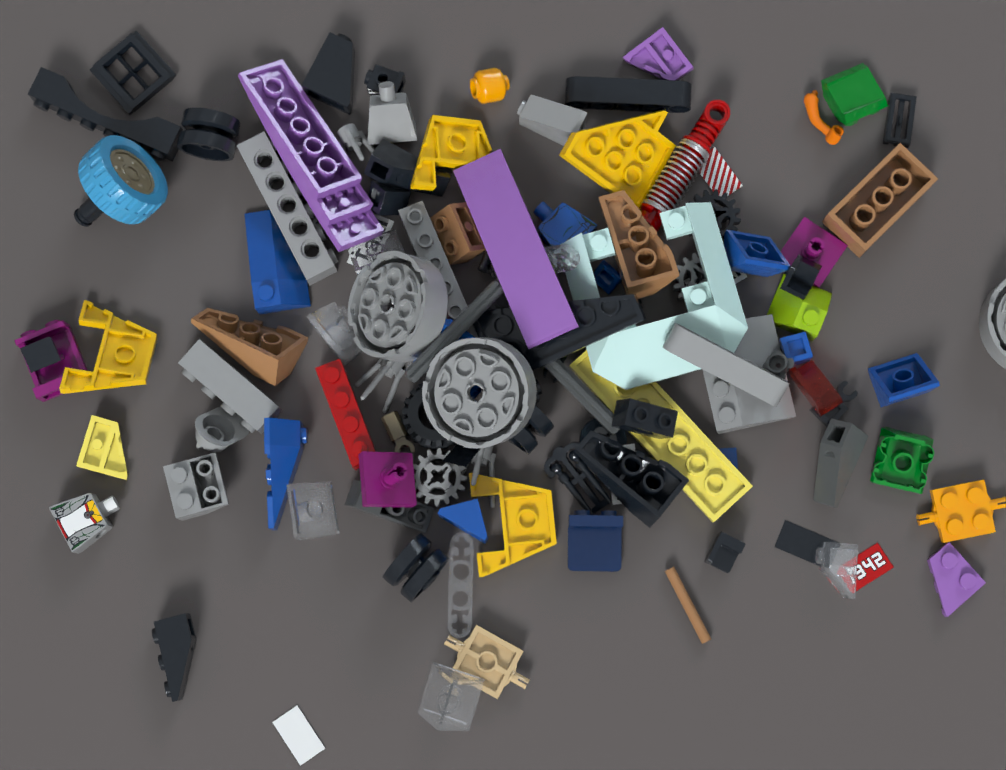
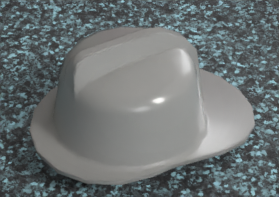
[195,407,249,453]

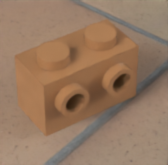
[430,202,486,265]

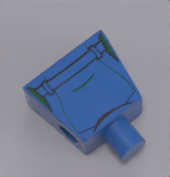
[533,201,598,266]

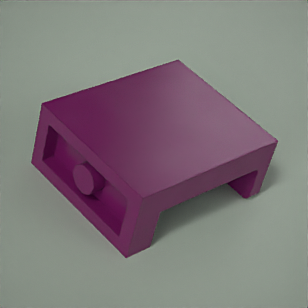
[14,320,88,402]

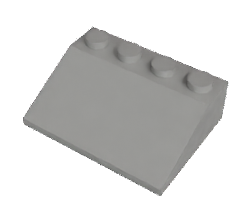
[703,314,796,434]

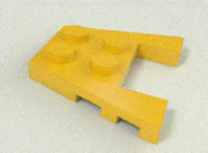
[410,115,492,191]
[59,300,157,394]
[469,473,557,578]

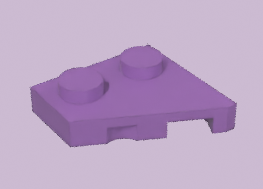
[623,27,694,81]
[927,542,986,617]

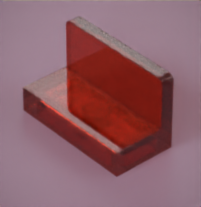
[789,360,843,417]

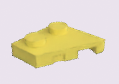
[76,415,128,480]

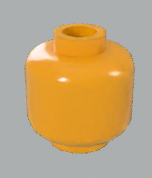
[470,68,510,104]

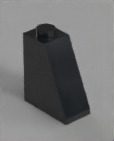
[302,32,355,115]

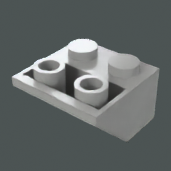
[163,452,229,521]

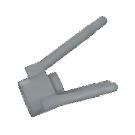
[337,123,375,161]
[355,358,406,413]
[453,446,496,508]

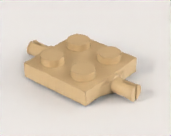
[444,625,530,699]

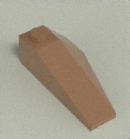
[599,190,679,299]
[191,308,308,386]

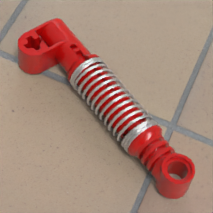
[640,100,730,232]

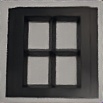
[90,31,177,115]

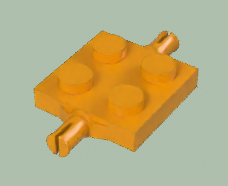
[916,480,1006,543]

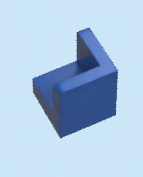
[779,332,813,366]

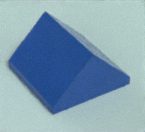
[724,229,791,277]
[868,353,940,407]
[438,498,488,544]

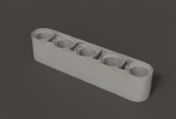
[662,323,790,407]

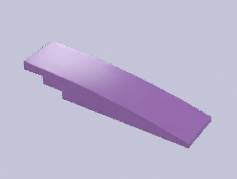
[238,59,384,252]
[453,149,579,349]

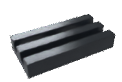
[883,93,917,148]

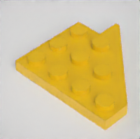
[559,111,676,211]

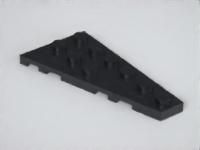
[473,294,646,371]

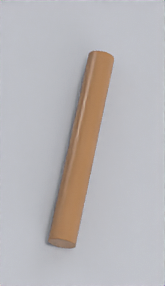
[665,567,711,644]

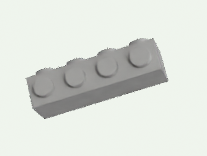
[178,339,282,434]

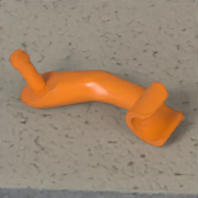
[804,90,844,145]

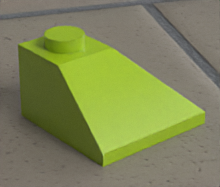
[766,274,832,341]

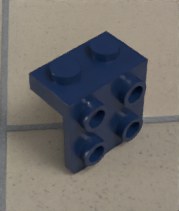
[568,510,623,572]

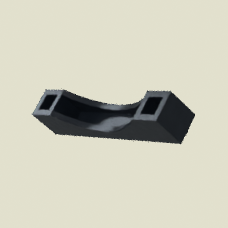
[28,67,183,162]

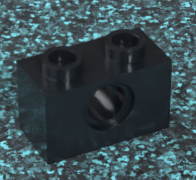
[611,398,678,439]

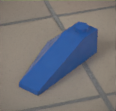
[244,210,311,315]
[264,418,308,530]

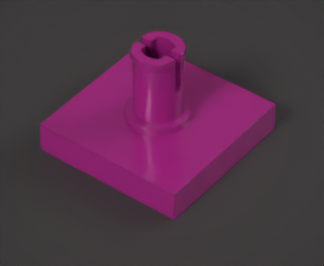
[781,217,848,288]
[358,451,417,508]

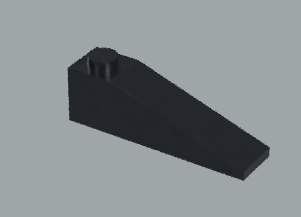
[574,431,689,528]

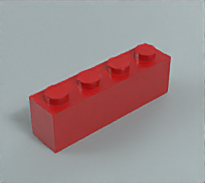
[315,359,376,470]

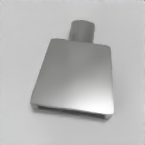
[367,81,417,145]

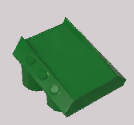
[821,63,888,126]
[870,427,934,494]

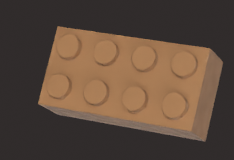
[822,143,938,258]

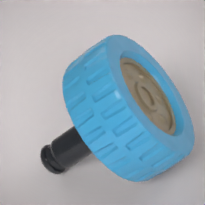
[74,135,168,227]

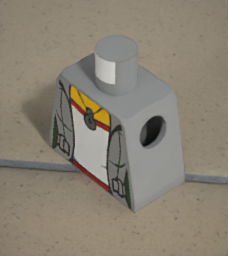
[49,493,120,554]

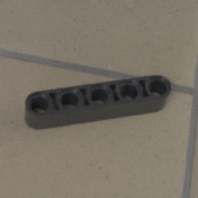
[565,76,691,113]

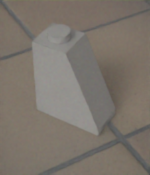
[517,94,588,146]

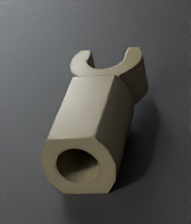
[381,411,415,454]

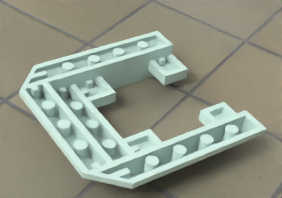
[558,202,748,390]

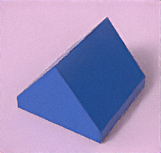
[593,260,622,295]

